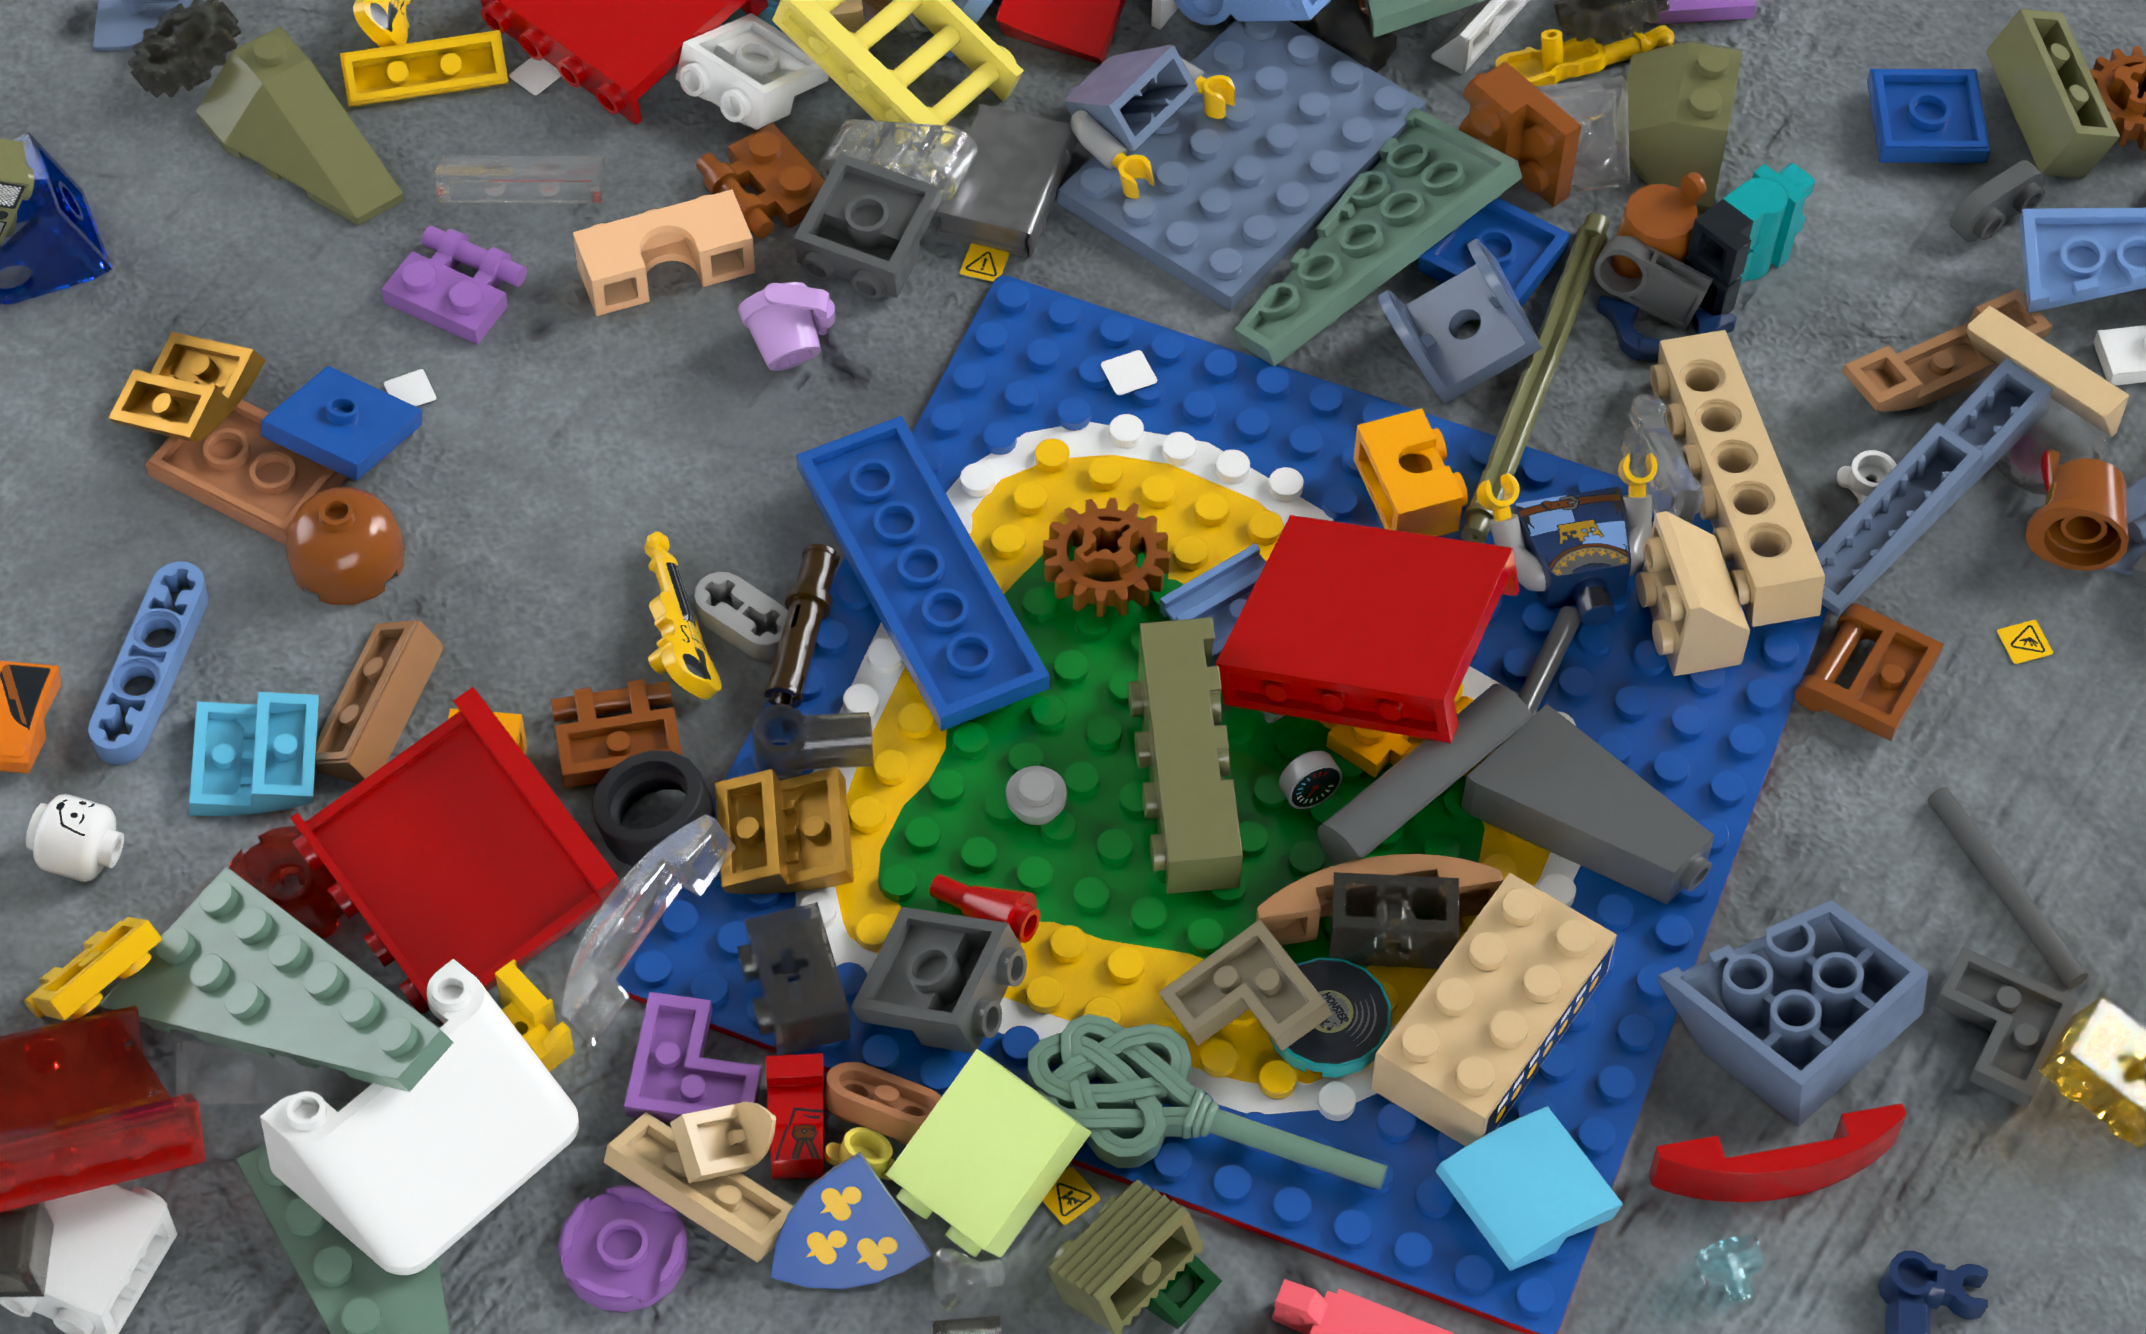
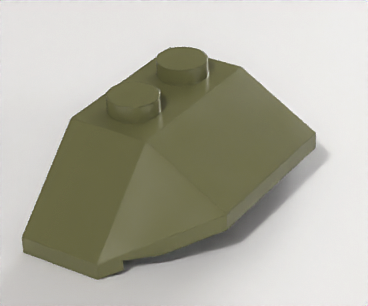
[1615,40,1743,213]

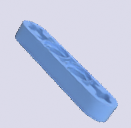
[88,561,209,765]

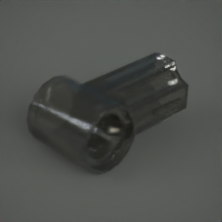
[1290,0,1397,73]
[753,704,873,780]

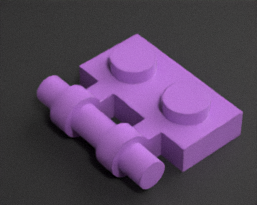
[381,226,527,345]

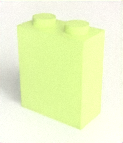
[886,1049,1092,1258]

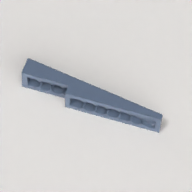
[1816,358,2052,616]

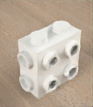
[0,1185,177,1334]

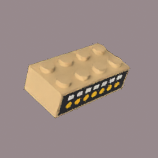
[1370,873,1617,1147]

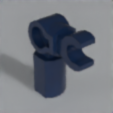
[1879,1251,1988,1334]

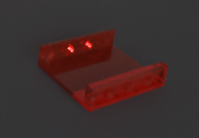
[0,1005,206,1213]

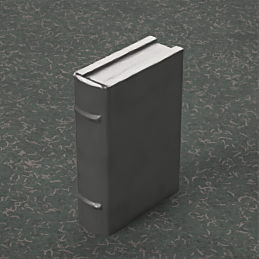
[937,104,1077,258]

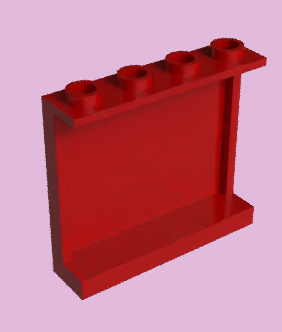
[481,0,768,125]
[1215,515,1519,743]
[290,687,624,1024]

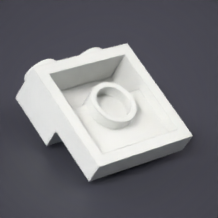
[675,13,829,130]

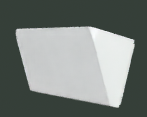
[1431,0,1530,75]

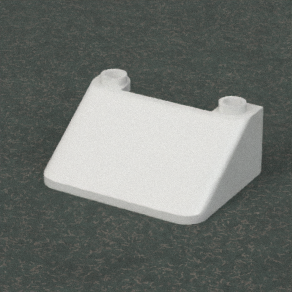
[260,959,579,1275]

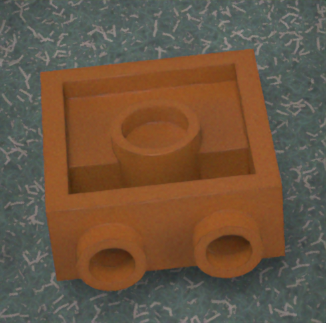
[1458,61,1582,208]

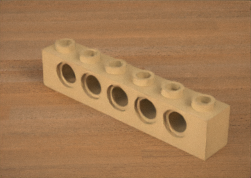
[1650,330,1825,627]

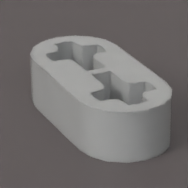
[694,572,788,661]

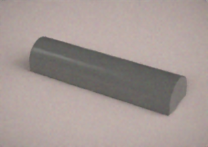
[1317,683,1532,865]

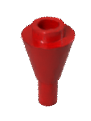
[929,874,1040,944]

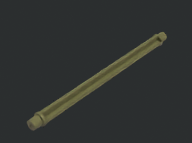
[1461,213,1609,544]

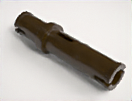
[764,544,840,709]

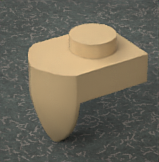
[670,1101,776,1183]

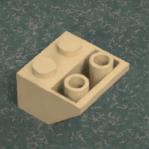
[1635,511,1750,676]

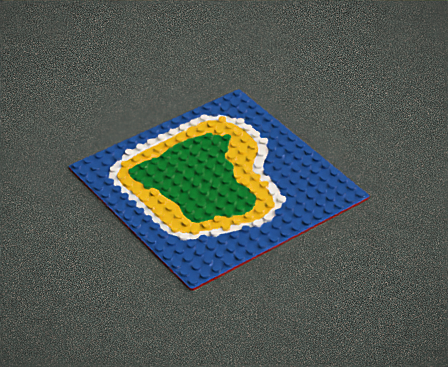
[617,275,1829,1334]

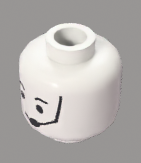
[26,794,124,882]

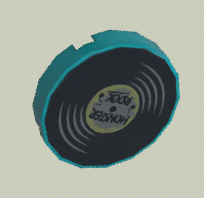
[1269,957,1391,1078]

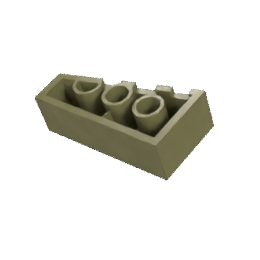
[1127,617,1243,894]

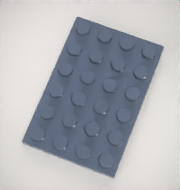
[1057,20,1427,311]

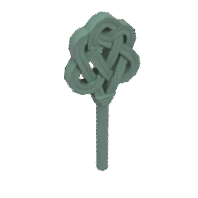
[1028,1014,1388,1190]

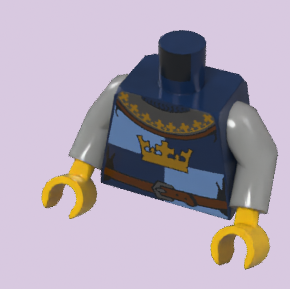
[1477,453,1658,626]

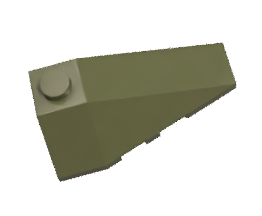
[196,26,405,226]

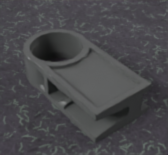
[1594,236,1713,331]

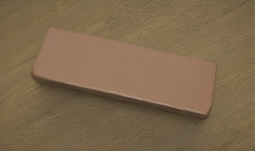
[315,620,443,784]

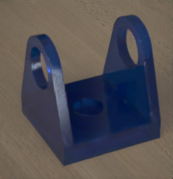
[0,132,112,304]

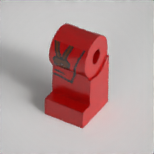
[766,1053,825,1180]

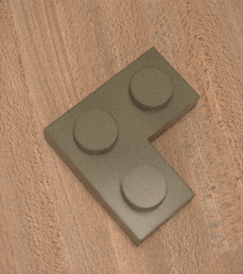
[1159,920,1333,1051]

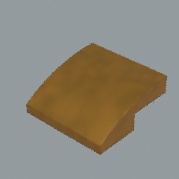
[109,332,266,443]
[715,767,854,894]

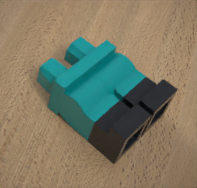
[1684,163,1815,316]

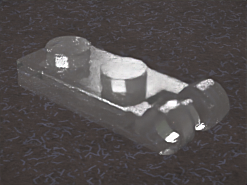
[1621,395,1703,524]

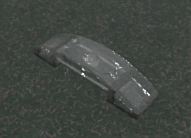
[561,814,736,1046]

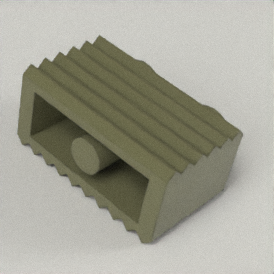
[1046,1179,1203,1334]

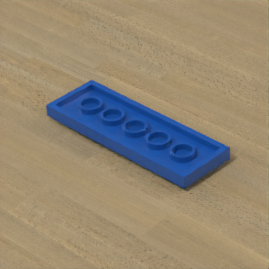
[796,415,1050,731]

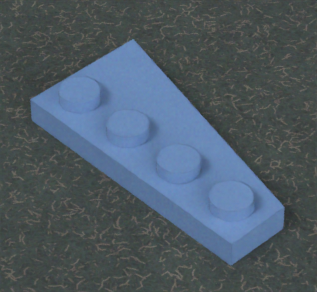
[2019,208,2146,313]

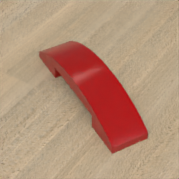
[1649,1103,1907,1203]

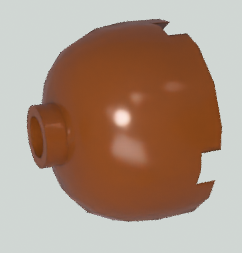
[286,487,405,605]

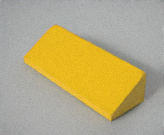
[340,30,509,107]

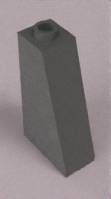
[1461,704,1715,904]

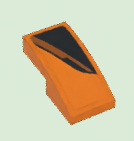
[0,661,61,774]

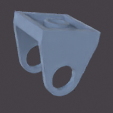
[1378,238,1543,404]

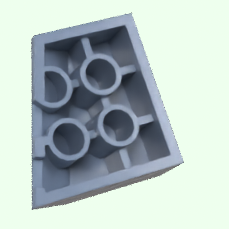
[1658,900,1928,1127]

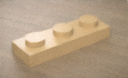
[604,1112,793,1263]

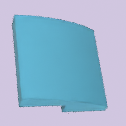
[189,692,319,816]
[1435,1106,1623,1271]

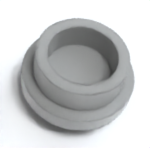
[1006,766,1067,825]

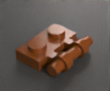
[696,123,825,239]
[551,679,682,788]

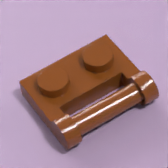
[1795,604,1944,741]

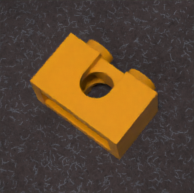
[1353,408,1468,537]

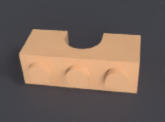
[573,189,755,316]

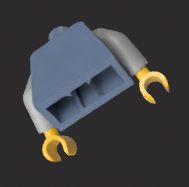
[1065,45,1235,199]

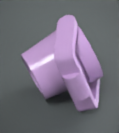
[738,282,835,371]

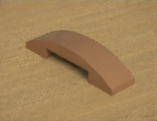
[1842,289,2053,412]
[1256,854,1503,945]

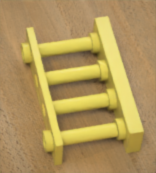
[772,0,1024,170]

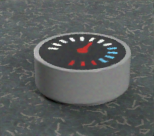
[1279,751,1342,809]

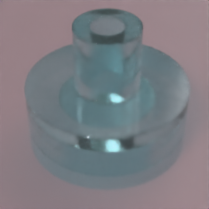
[1695,1235,1766,1302]

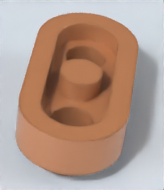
[824,1062,942,1145]

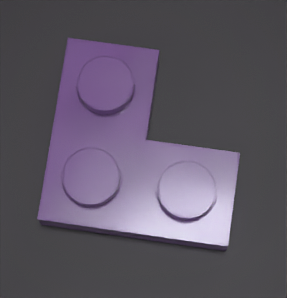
[624,992,763,1122]

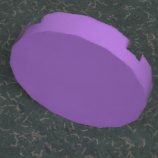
[558,1185,689,1312]

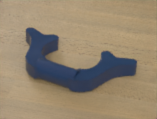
[1597,295,1737,362]

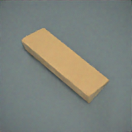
[1966,306,2129,437]

